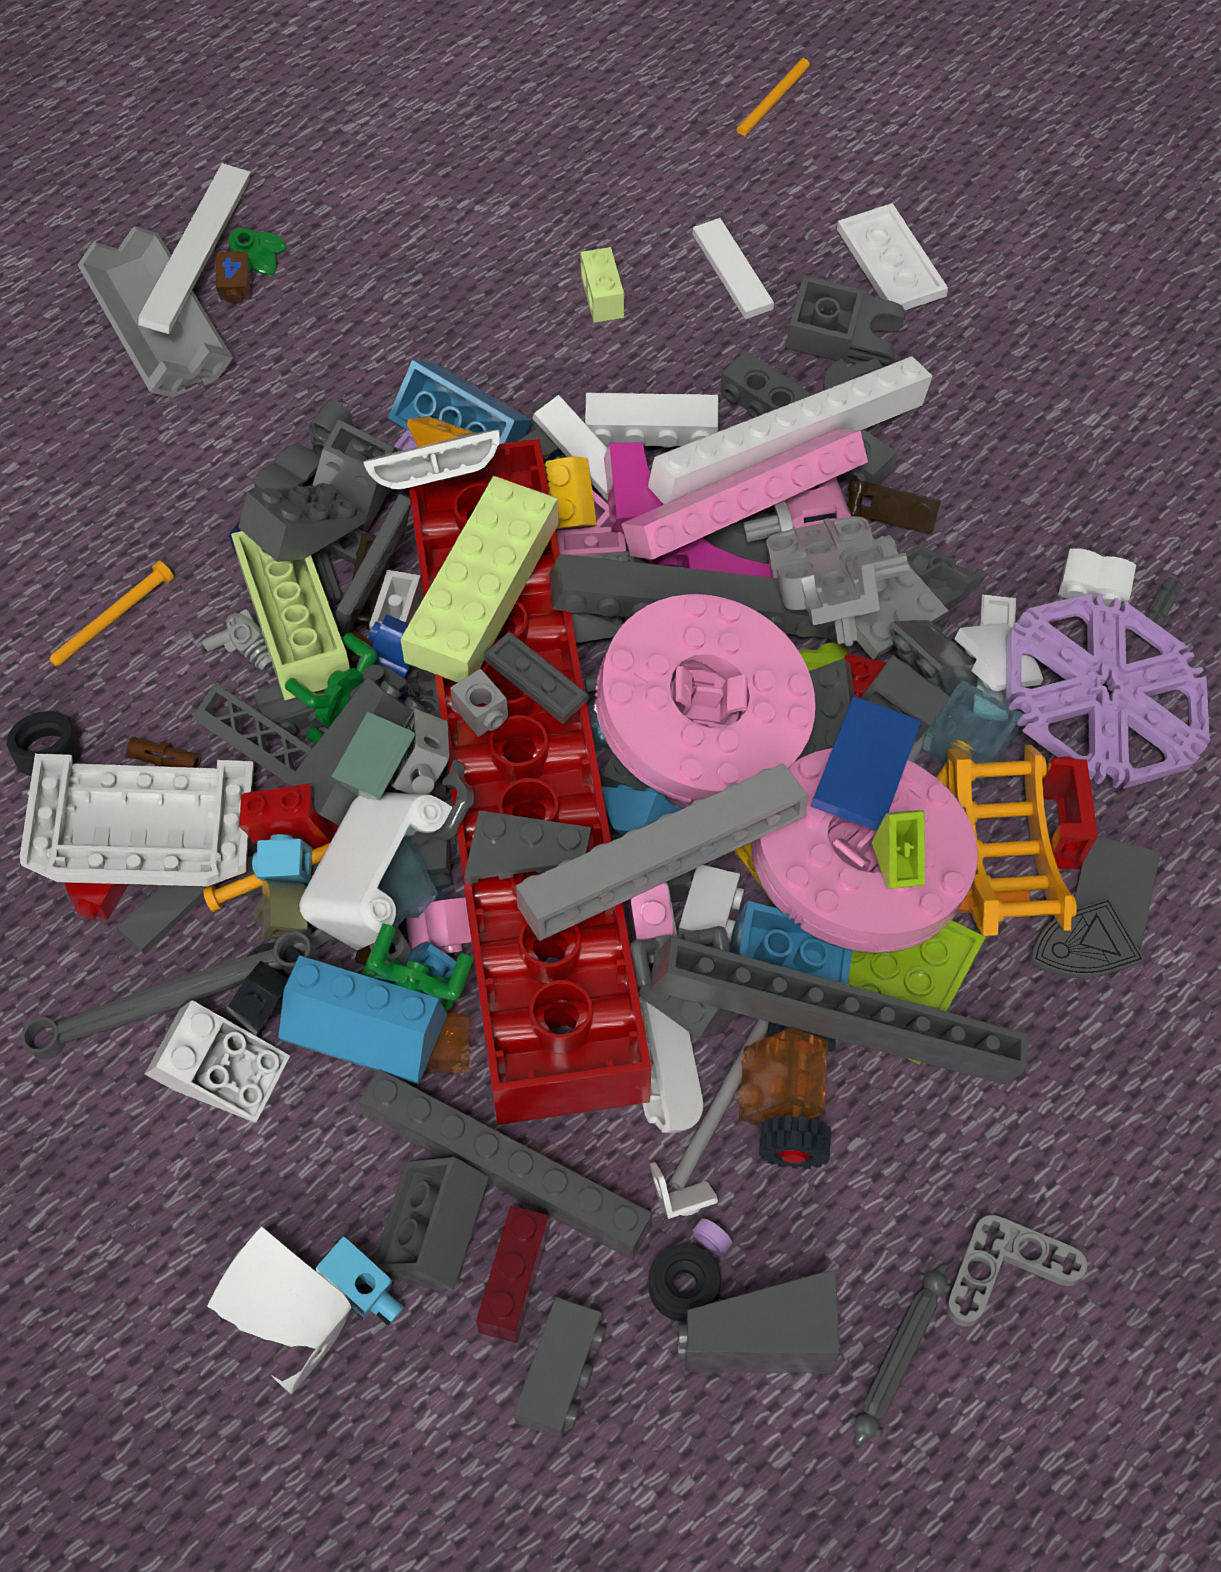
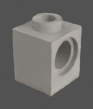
[450,669,508,737]

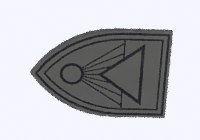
[1031,898,1145,978]

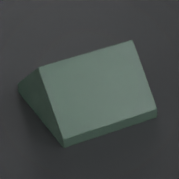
[331,711,415,800]

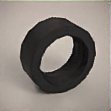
[6,711,80,776]

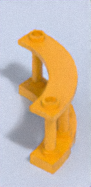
[947,745,1077,936]

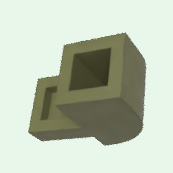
[254,880,307,939]

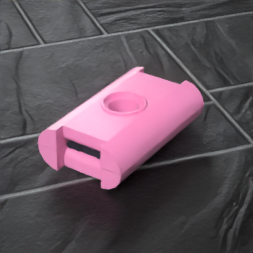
[785,477,852,529]

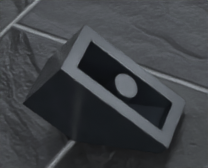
[223,961,288,1037]

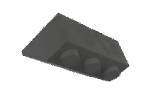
[373,1157,489,1290]

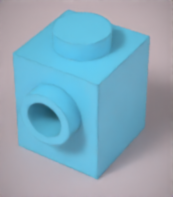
[252,834,312,884]

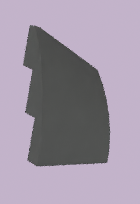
[904,545,987,611]

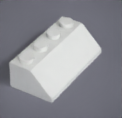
[585,393,718,447]

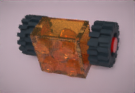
[738,1021,836,1169]

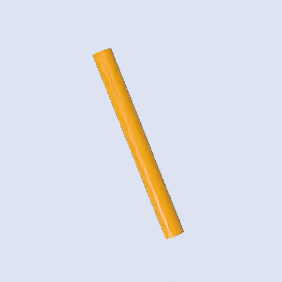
[737,58,810,136]

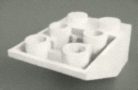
[145,1000,290,1123]

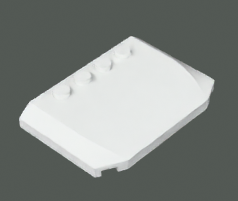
[20,754,254,886]

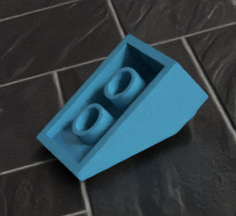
[731,901,852,985]

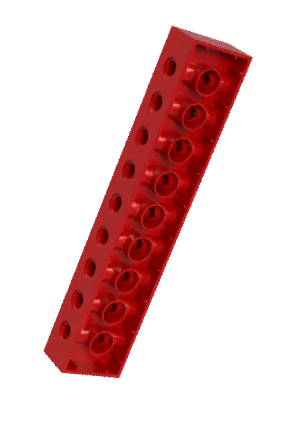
[409,439,652,1125]

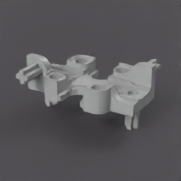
[743,500,910,646]

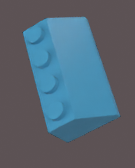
[388,360,532,444]
[278,955,447,1084]

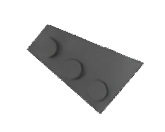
[464,810,591,884]

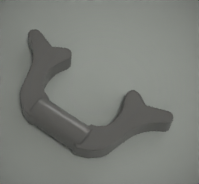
[410,760,474,845]

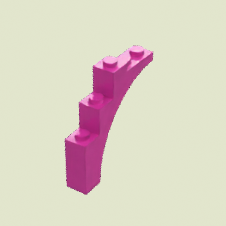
[604,443,773,578]

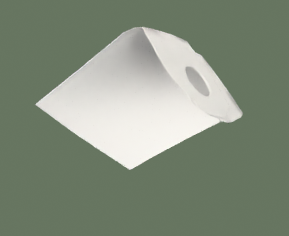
[207,1226,351,1395]

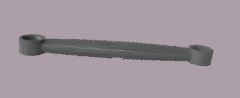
[21,931,316,1060]

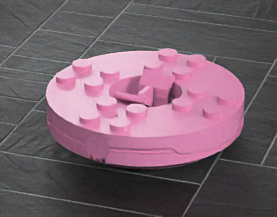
[595,594,815,803]
[752,748,978,952]

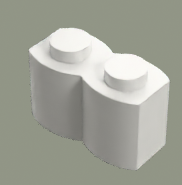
[1058,549,1136,607]

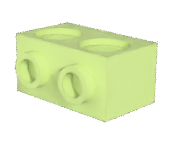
[580,247,624,323]

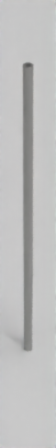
[669,716,939,1190]

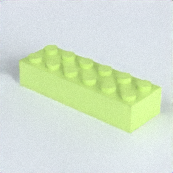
[401,476,559,682]
[231,531,350,700]

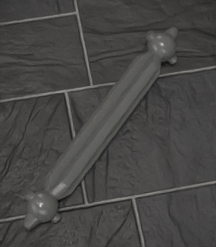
[850,1264,952,1447]

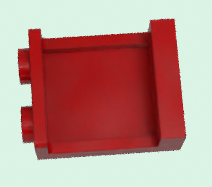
[1042,756,1098,870]
[239,784,339,849]

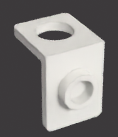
[650,1162,718,1219]

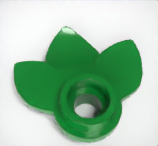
[229,228,287,275]

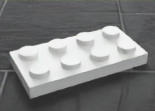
[837,203,948,310]

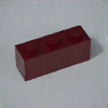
[476,1206,550,1343]

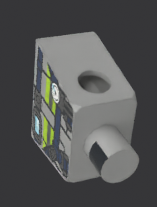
[390,708,449,795]

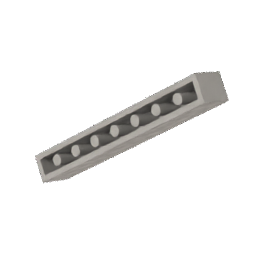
[516,763,807,941]

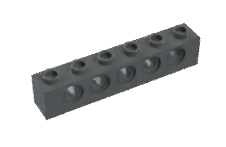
[720,350,897,485]

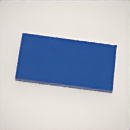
[811,696,921,831]

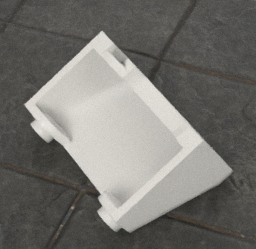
[299,792,452,950]

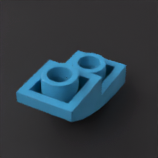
[406,941,457,980]

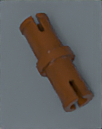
[126,737,201,768]

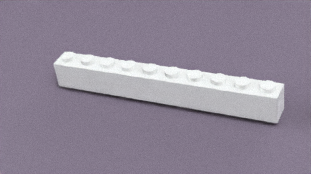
[648,356,932,504]

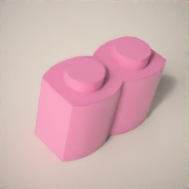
[404,897,471,953]

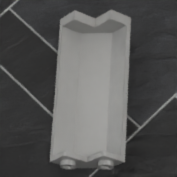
[78,226,233,398]

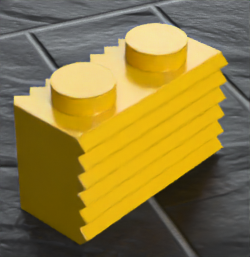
[544,456,597,529]

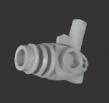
[203,609,274,673]

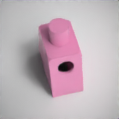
[627,882,674,941]

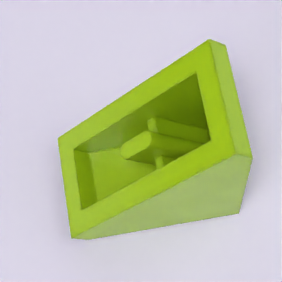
[871,810,925,889]

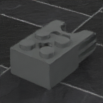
[785,275,906,368]

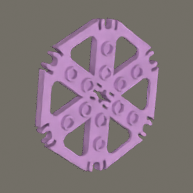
[1006,593,1210,789]

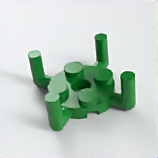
[285,633,377,744]
[362,924,474,1012]

